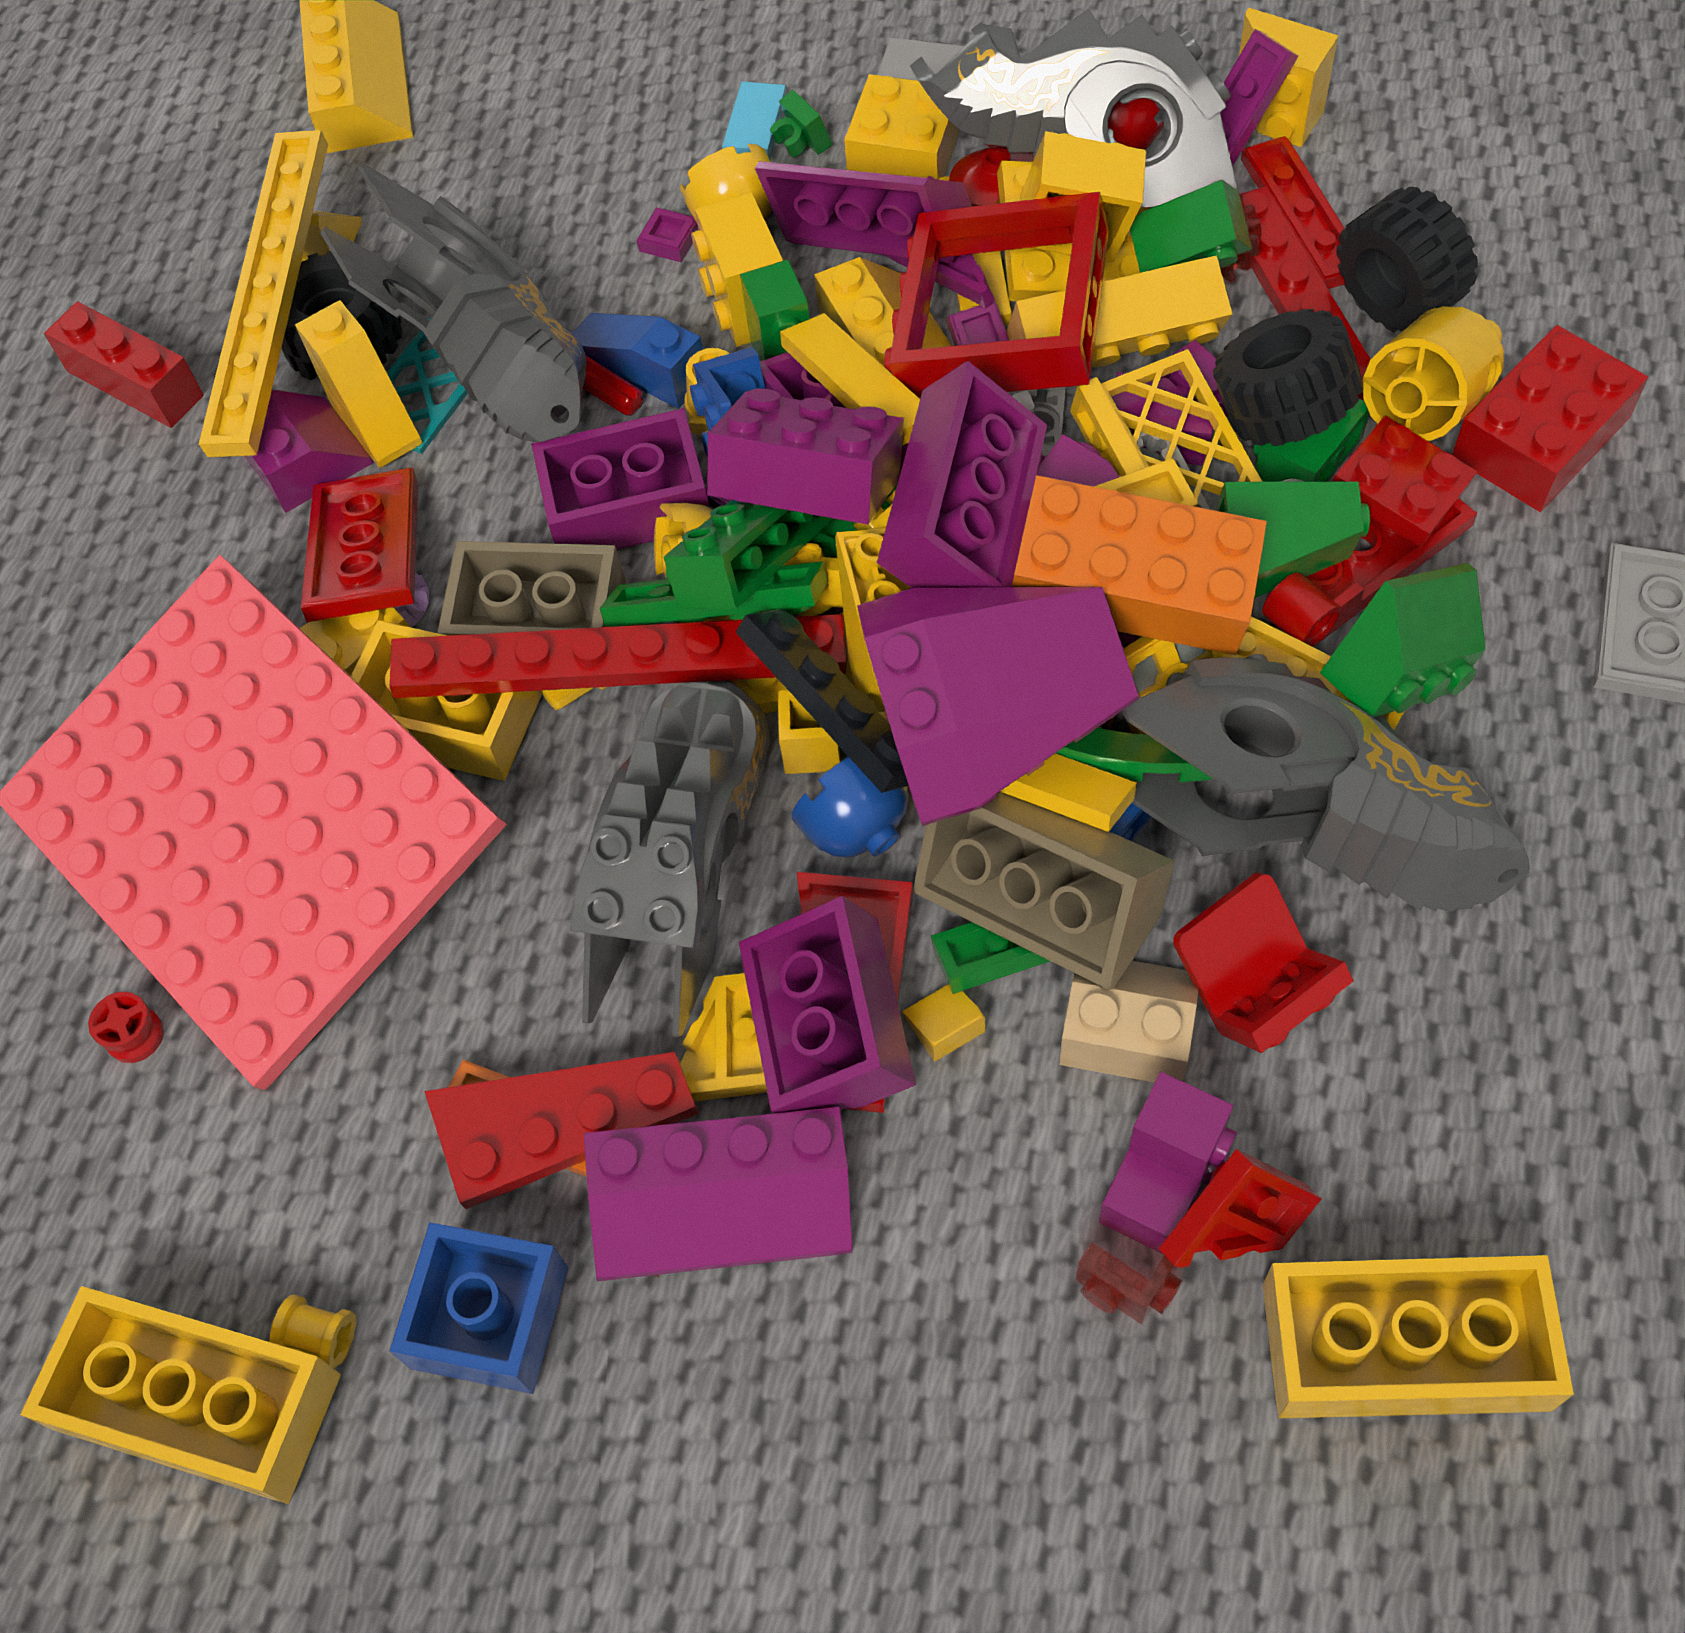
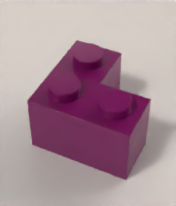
[1099,1071,1238,1255]

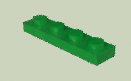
[599,561,828,627]

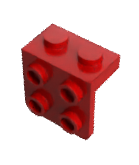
[1173,872,1354,1053]

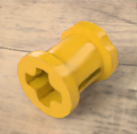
[269,1294,357,1369]

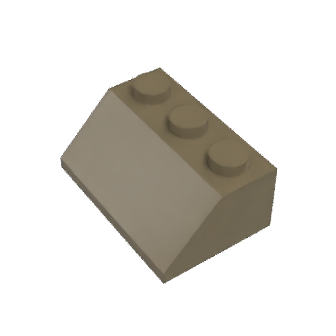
[438,541,626,636]

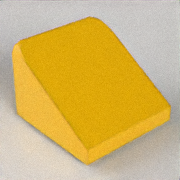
[902,984,985,1062]

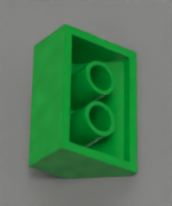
[1320,563,1486,718]

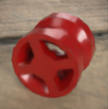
[88,992,164,1063]

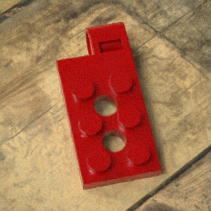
[1262,499,1477,647]

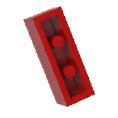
[43,301,204,428]

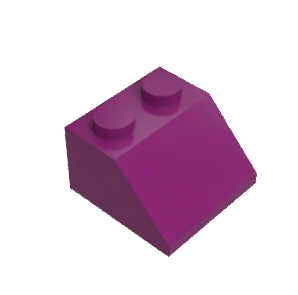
[244,389,373,513]

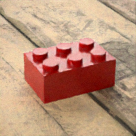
[1452,325,1649,513]

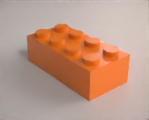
[1012,475,1267,655]

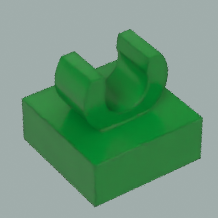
[770,89,833,158]

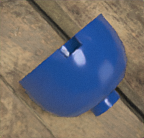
[792,757,909,857]

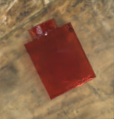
[1075,1242,1183,1324]

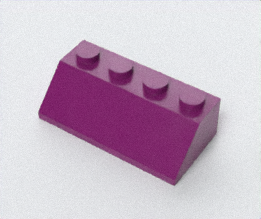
[755,161,972,263]
[877,361,1047,588]
[584,1107,852,1282]

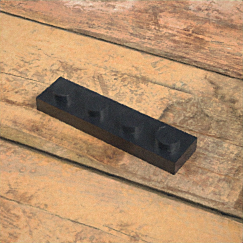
[736,609,909,793]

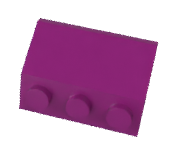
[739,896,916,1113]

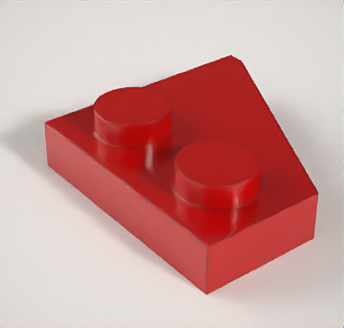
[1159,1149,1322,1268]

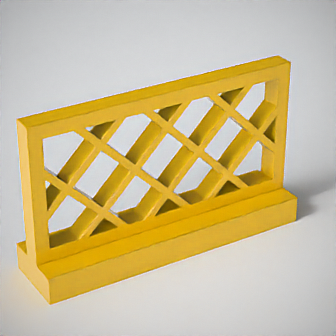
[1070,349,1262,500]

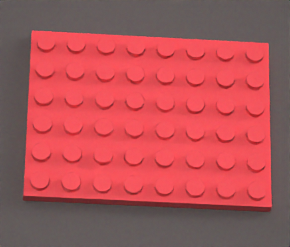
[0,554,507,1090]

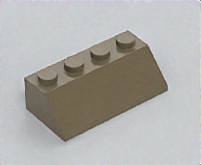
[913,792,1175,990]

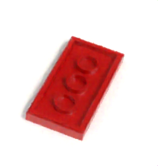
[301,468,418,623]

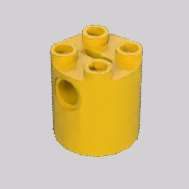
[1363,306,1504,441]

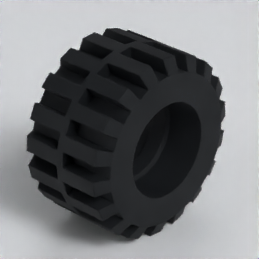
[1336,186,1478,332]
[281,251,402,383]
[1213,309,1363,446]

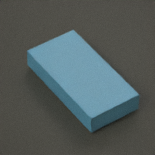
[722,81,787,160]

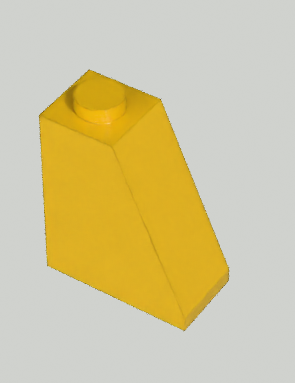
[295,300,423,468]

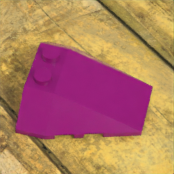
[857,587,1139,826]

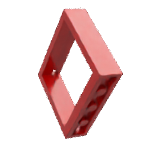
[884,191,1109,399]

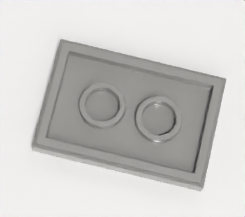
[1593,543,1685,703]

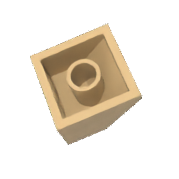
[1059,961,1198,1083]

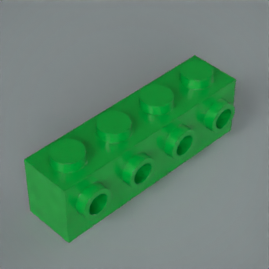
[664,500,834,609]

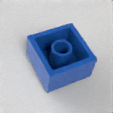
[389,1222,568,1394]

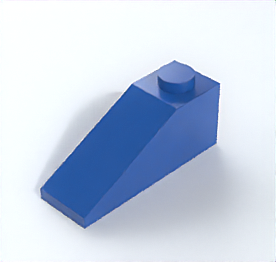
[571,313,703,409]

